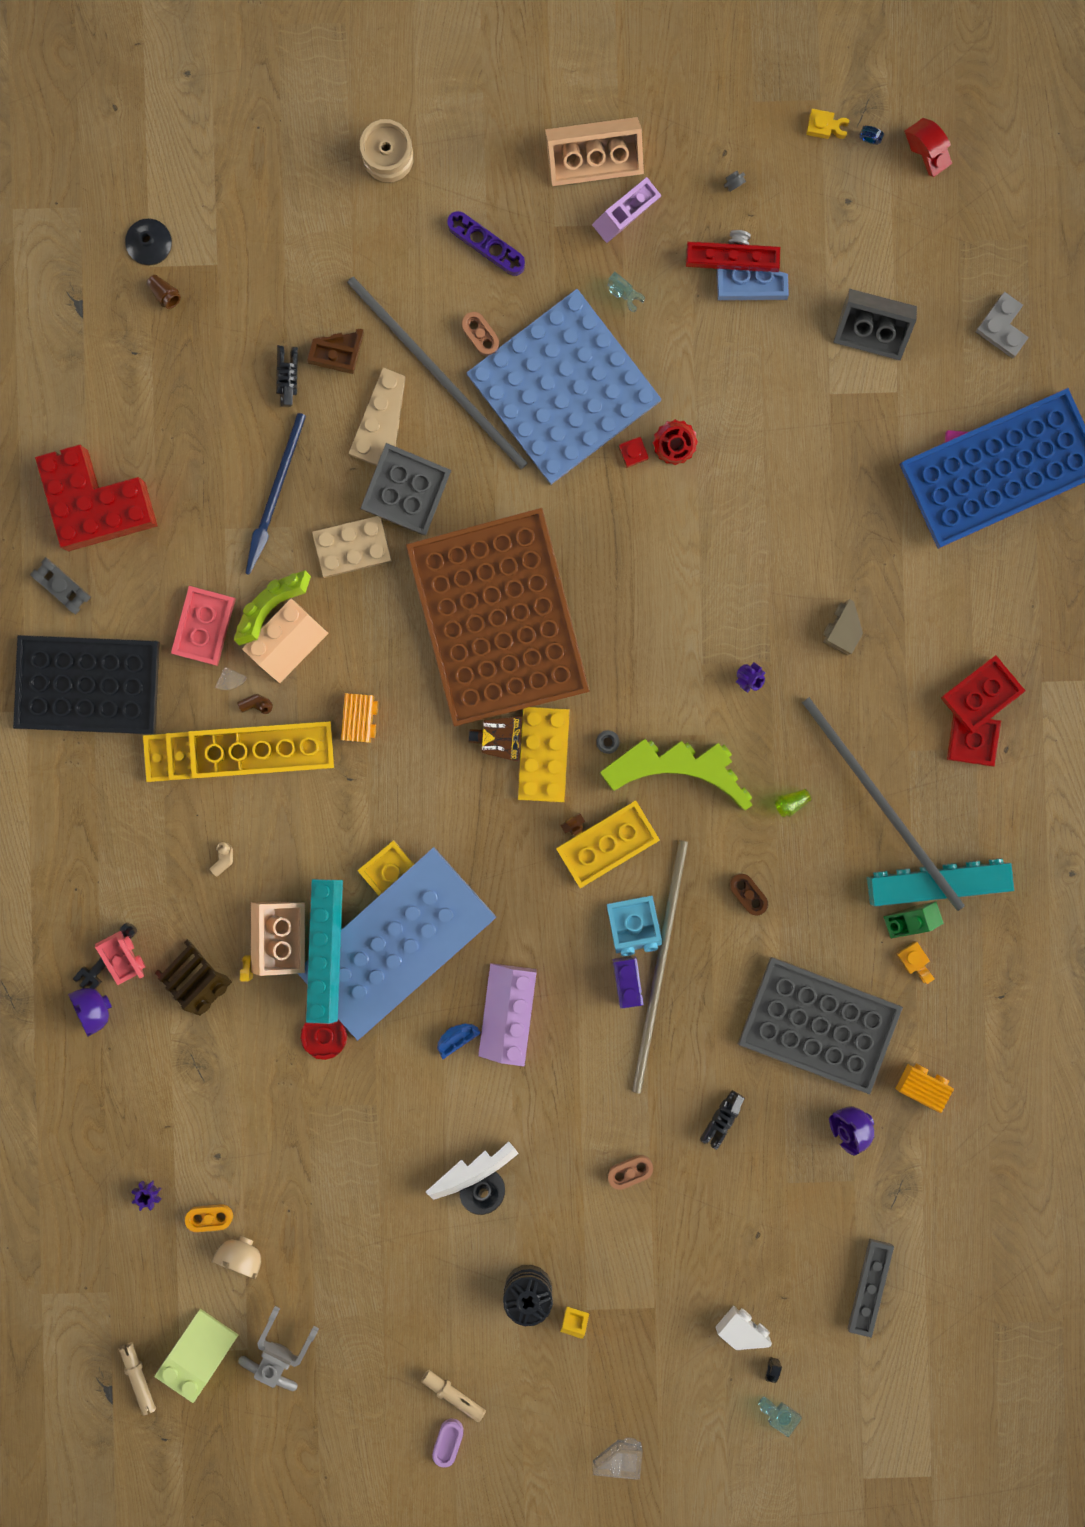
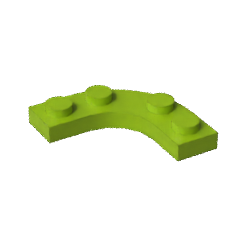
[234,570,311,646]

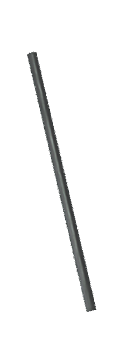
[347,277,528,469]
[802,697,965,911]

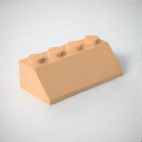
[545,117,644,186]

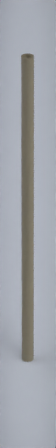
[632,840,688,1093]

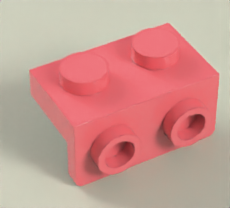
[95,931,145,985]

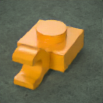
[896,941,935,984]

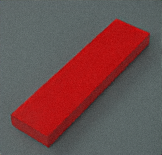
[686,241,781,272]

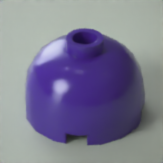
[68,988,112,1037]
[829,1106,874,1156]

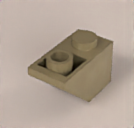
[823,599,863,655]

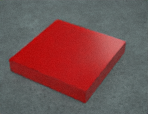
[947,714,1001,767]

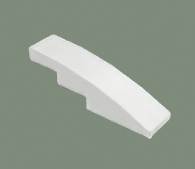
[426,1142,519,1200]

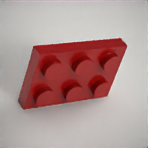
[941,655,1026,734]

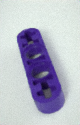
[447,211,525,276]

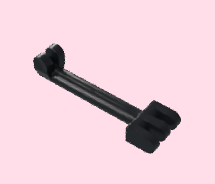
[73,923,137,989]

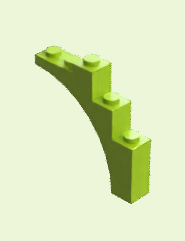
[599,739,752,811]

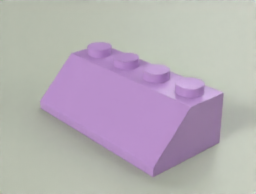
[479,963,537,1066]

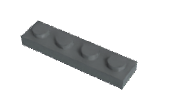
[847,1239,894,1338]

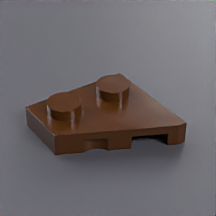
[307,329,364,374]

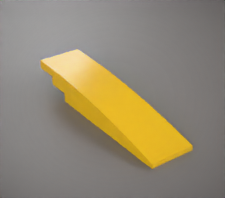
[143,721,334,782]

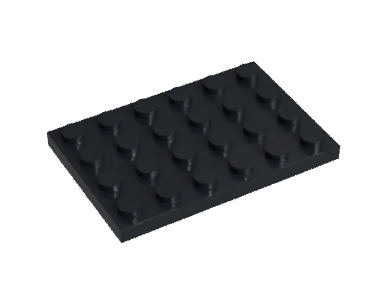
[13,635,160,735]

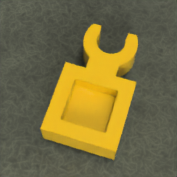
[806,109,850,139]

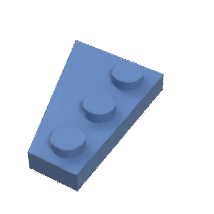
[717,269,789,300]

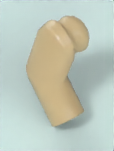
[209,842,233,877]

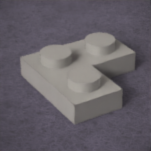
[975,292,1029,359]

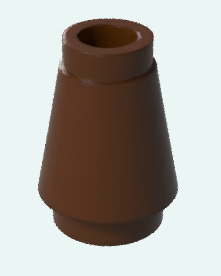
[147,275,181,309]

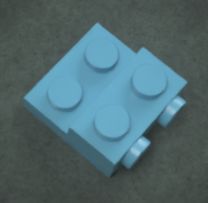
[607,896,662,956]

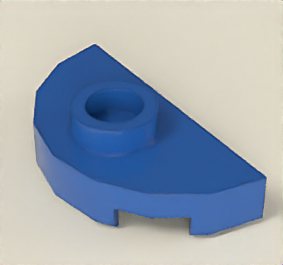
[437,1024,481,1059]

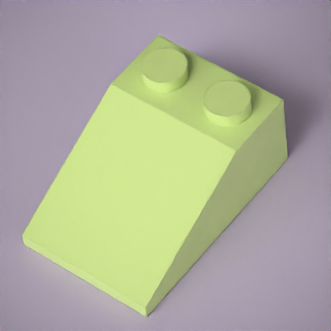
[154,1309,238,1403]

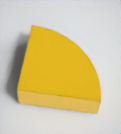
[240,955,253,981]

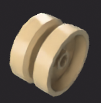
[360,119,414,182]

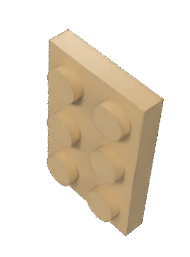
[312,516,392,578]

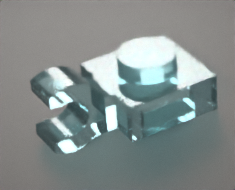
[608,272,645,312]
[758,1396,802,1438]

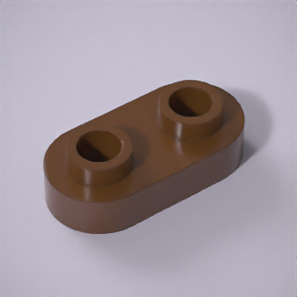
[729,873,768,916]

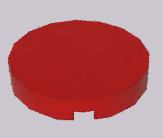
[300,1019,348,1060]

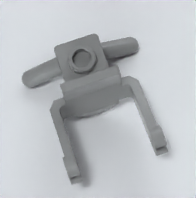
[238,1306,319,1391]

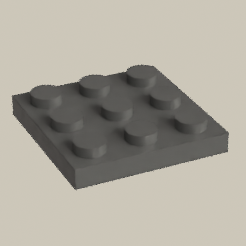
[360,443,451,536]

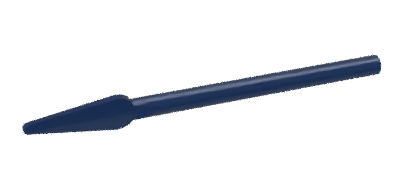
[245,413,306,575]

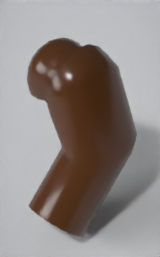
[237,694,273,714]

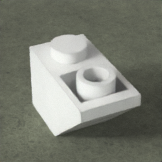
[716,1306,772,1350]

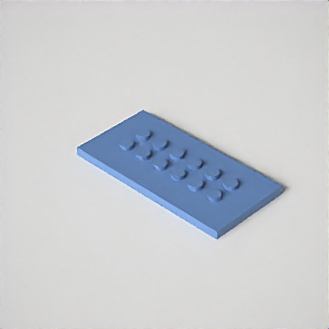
[297,847,496,1041]

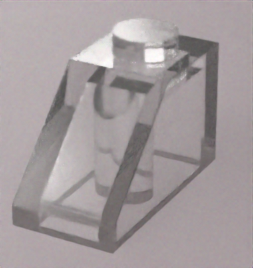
[592,1438,643,1480]

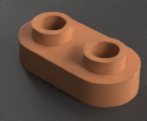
[462,312,499,356]
[608,1155,653,1190]

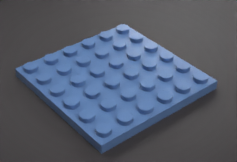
[466,289,662,485]

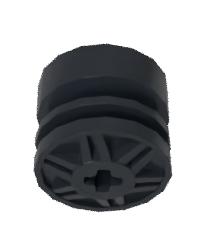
[503,1265,553,1327]

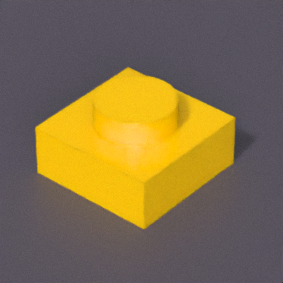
[560,1307,589,1339]

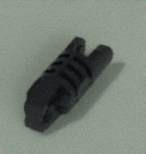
[276,345,298,407]
[700,1090,745,1150]

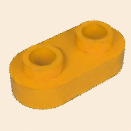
[185,1204,233,1232]

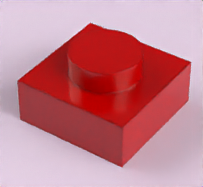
[618,436,649,468]

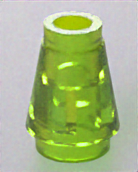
[775,789,811,817]

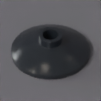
[125,218,172,266]
[460,1171,505,1215]

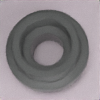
[724,171,746,192]
[596,730,620,754]

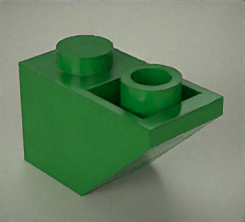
[884,901,944,939]

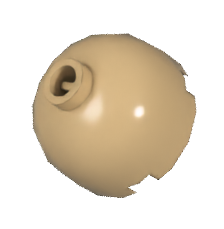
[212,1236,261,1279]

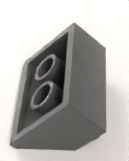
[834,288,917,361]

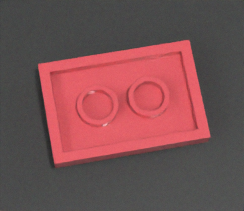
[171,586,236,666]

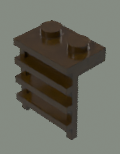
[155,939,232,1016]

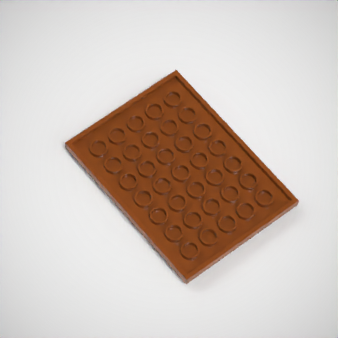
[406,508,590,726]

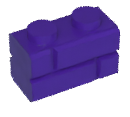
[612,956,644,1009]

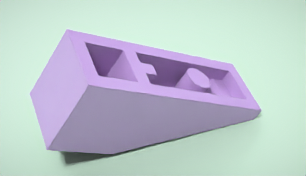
[592,177,662,243]

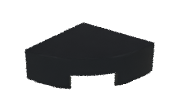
[765,1357,782,1383]

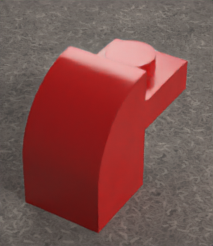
[904,118,952,177]

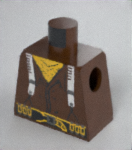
[469,717,522,761]

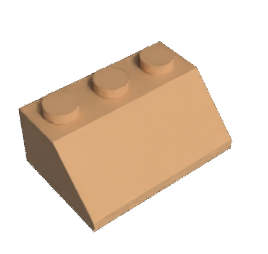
[242,599,329,683]
[251,901,305,976]

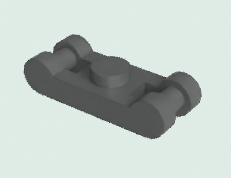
[30,557,91,615]

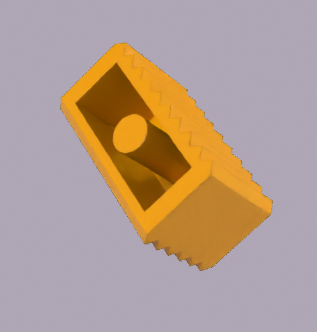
[341,693,378,743]
[895,1063,954,1113]

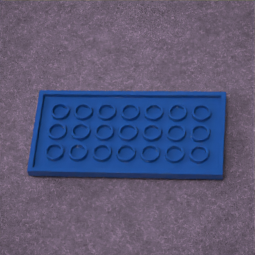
[899,388,1085,549]

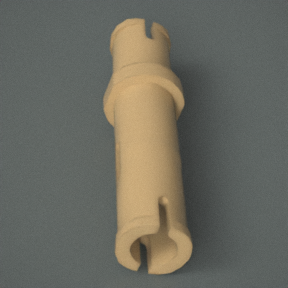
[118,1342,156,1416]
[421,1370,486,1422]

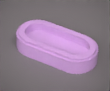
[432,1419,463,1467]

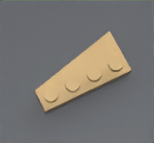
[349,367,405,466]

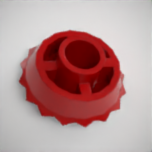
[653,419,698,465]

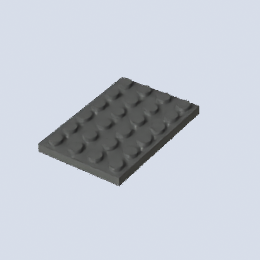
[738,957,903,1094]

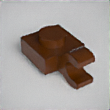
[560,813,585,836]

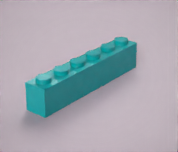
[867,858,1014,906]
[306,879,343,1024]

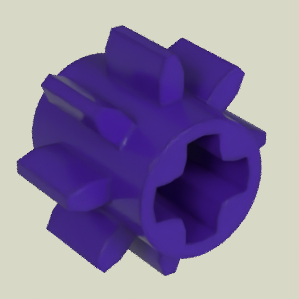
[736,662,765,693]
[131,1180,162,1211]

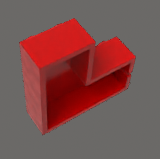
[35,445,158,552]

